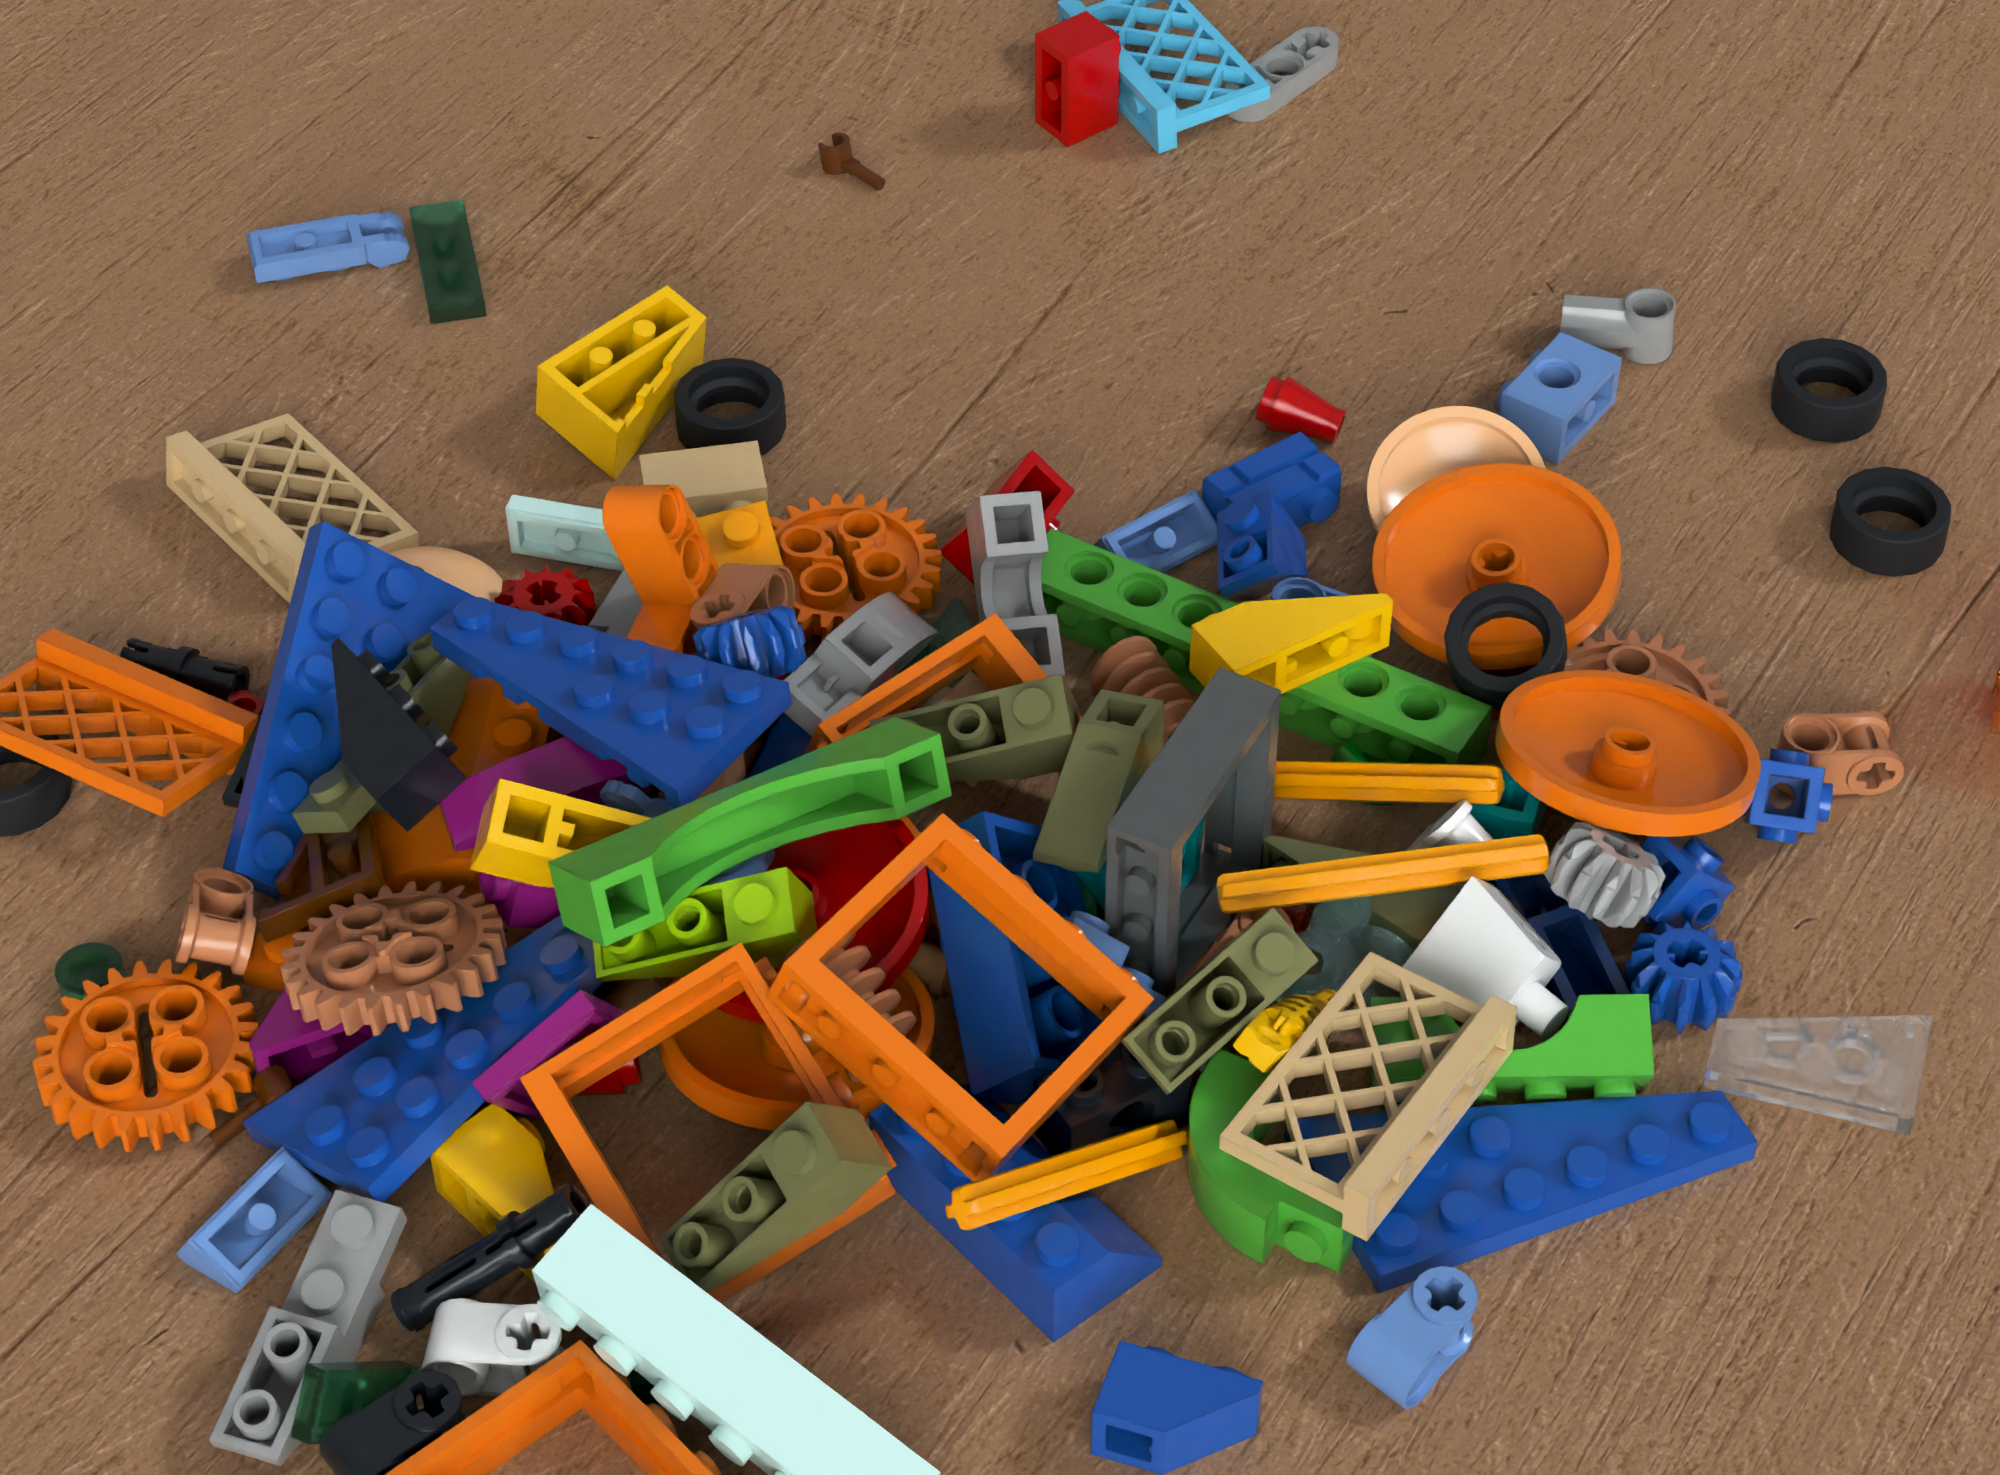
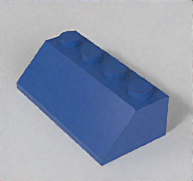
[928,811,1103,1105]
[869,1083,1162,1343]

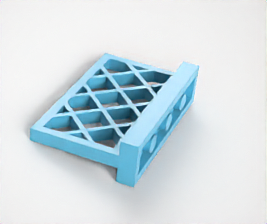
[1057,0,1270,154]

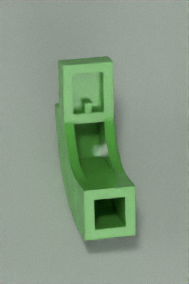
[1187,1048,1354,1273]

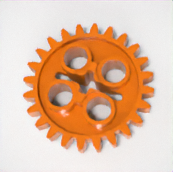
[770,493,942,642]
[32,959,259,1152]

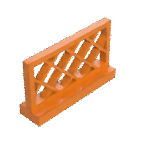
[0,628,259,817]

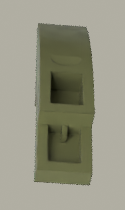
[292,632,470,834]

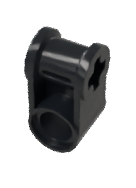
[319,1370,466,1475]

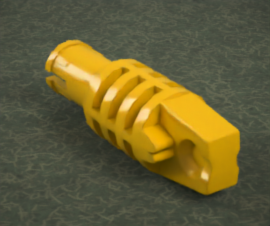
[1233,989,1337,1073]

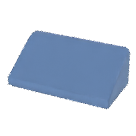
[1094,489,1217,573]
[176,1146,333,1294]

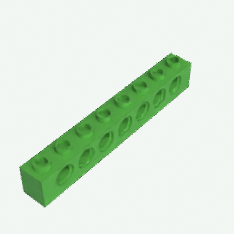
[1041,528,1492,765]

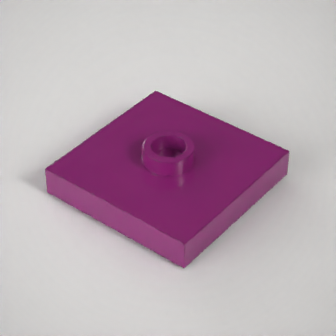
[472,990,626,1120]

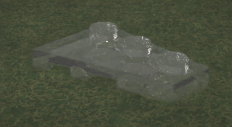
[1702,1015,1933,1135]

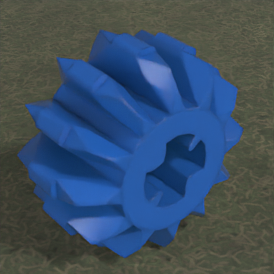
[693,606,807,678]
[1624,918,1743,1034]

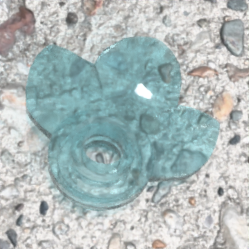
[1288,896,1413,1010]

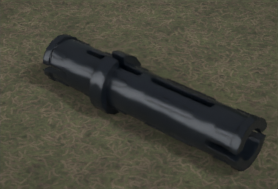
[391,1183,589,1332]

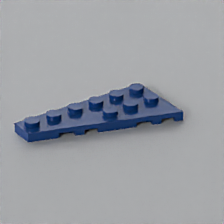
[222,521,475,899]
[430,595,792,809]
[242,915,604,1203]
[1284,1091,1758,1293]

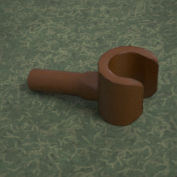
[818,132,885,191]
[208,1065,294,1148]

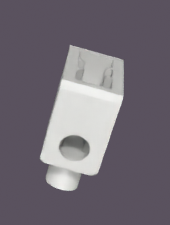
[1403,876,1570,1039]

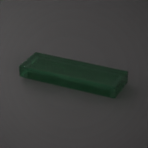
[409,200,487,324]

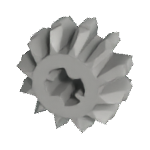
[1544,822,1666,928]

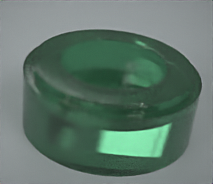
[55,942,127,1000]

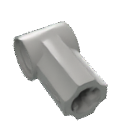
[1560,288,1676,364]

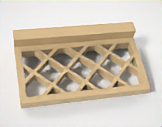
[166,413,419,604]
[1219,952,1517,1242]

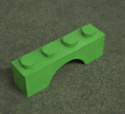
[1367,994,1654,1105]

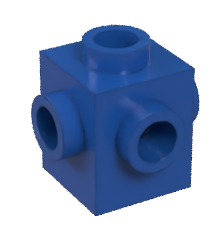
[1744,748,1833,844]
[1641,836,1735,930]

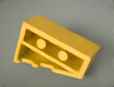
[536,285,707,481]

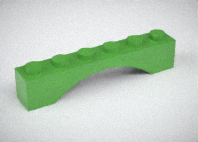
[548,717,952,947]

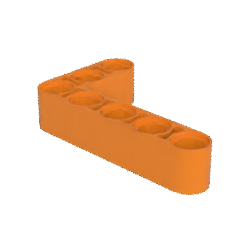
[602,485,719,806]

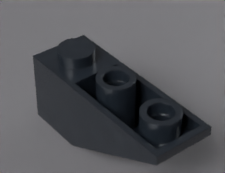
[331,637,467,832]

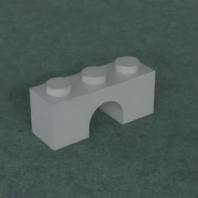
[965,491,1065,677]

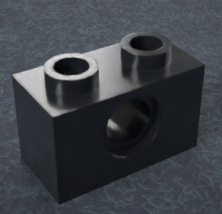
[1034,1042,1191,1156]

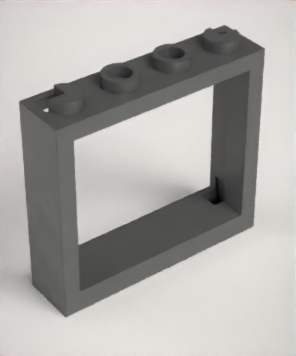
[1105,667,1281,998]

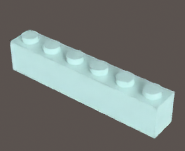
[532,1204,941,1475]

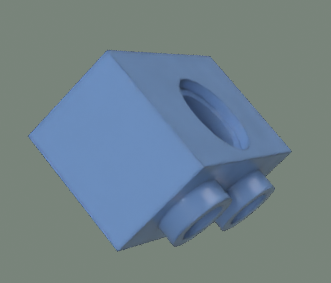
[1495,332,1622,464]

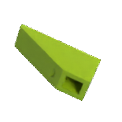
[593,867,817,981]

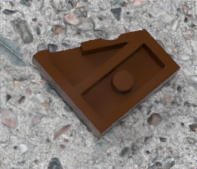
[256,811,385,943]

